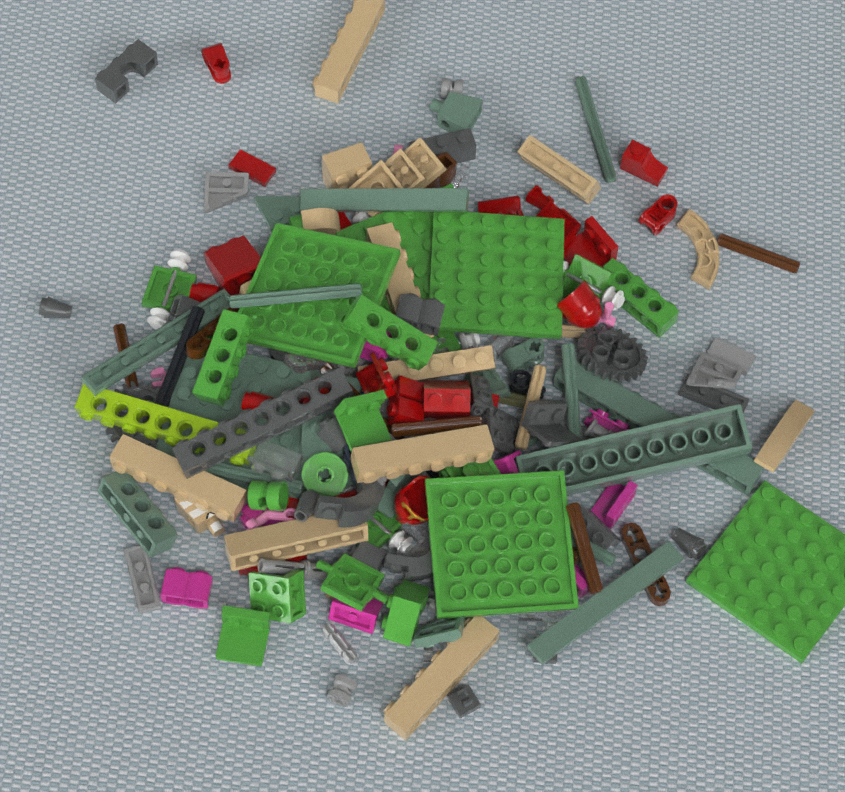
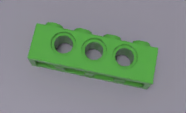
[603,258,679,338]
[342,294,438,371]
[192,309,254,407]

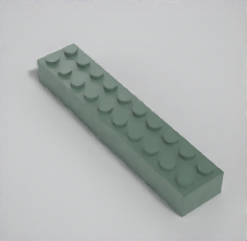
[516,404,752,496]

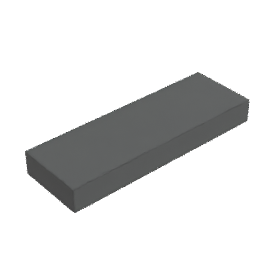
[678,374,749,414]

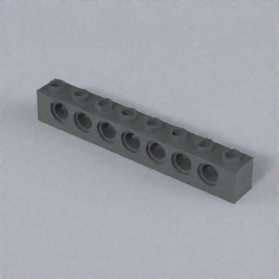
[172,367,354,479]

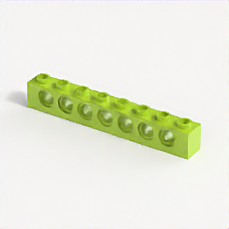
[74,383,257,466]

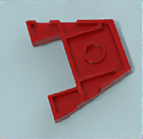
[525,185,581,248]

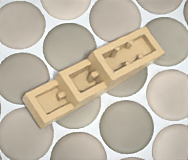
[753,400,815,473]

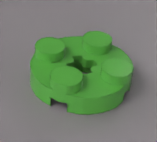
[302,452,348,496]

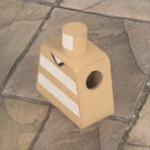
[174,498,225,537]

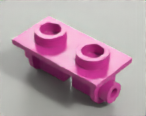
[584,409,629,433]

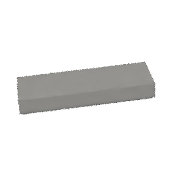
[123,545,162,614]

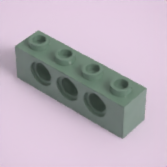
[97,471,178,558]

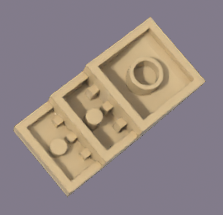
[349,137,447,217]

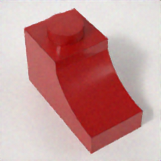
[620,139,668,187]

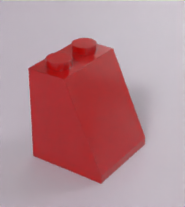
[204,235,261,295]
[423,380,470,419]

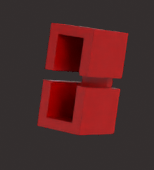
[386,376,424,426]

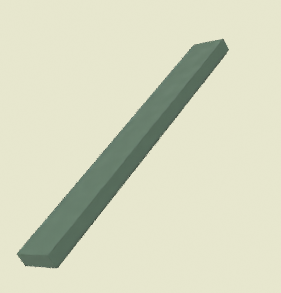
[300,188,469,212]
[81,289,231,396]
[527,541,684,665]

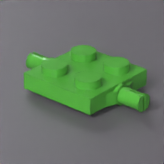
[316,553,390,612]

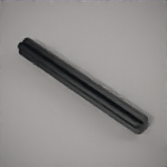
[155,306,205,407]

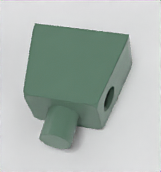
[429,92,483,133]

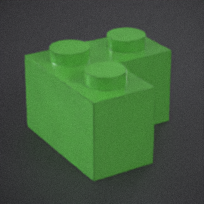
[381,579,430,647]

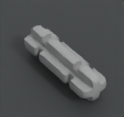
[322,623,358,665]

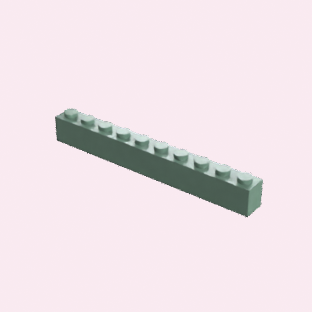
[553,359,764,496]

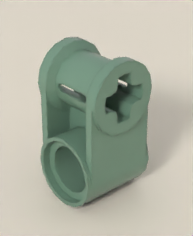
[501,338,545,374]

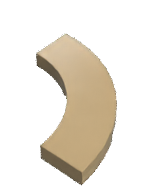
[677,209,719,290]

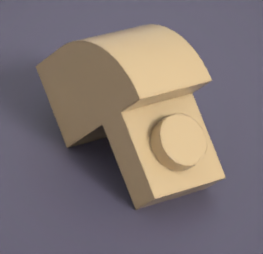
[301,208,341,235]

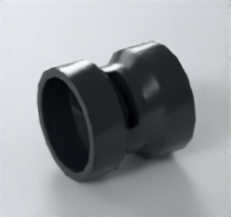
[509,370,532,396]

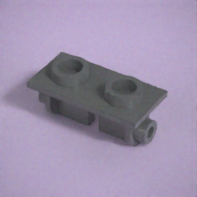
[469,373,494,415]

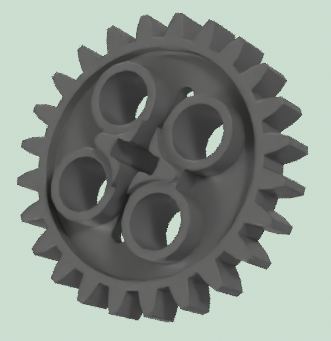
[576,326,648,383]
[103,380,169,449]

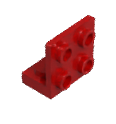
[564,216,619,267]

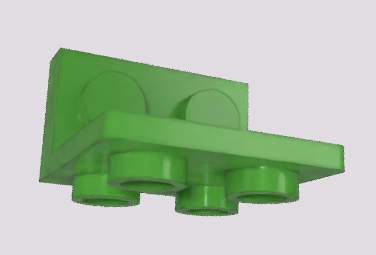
[334,390,392,452]
[249,569,306,623]
[216,605,271,667]

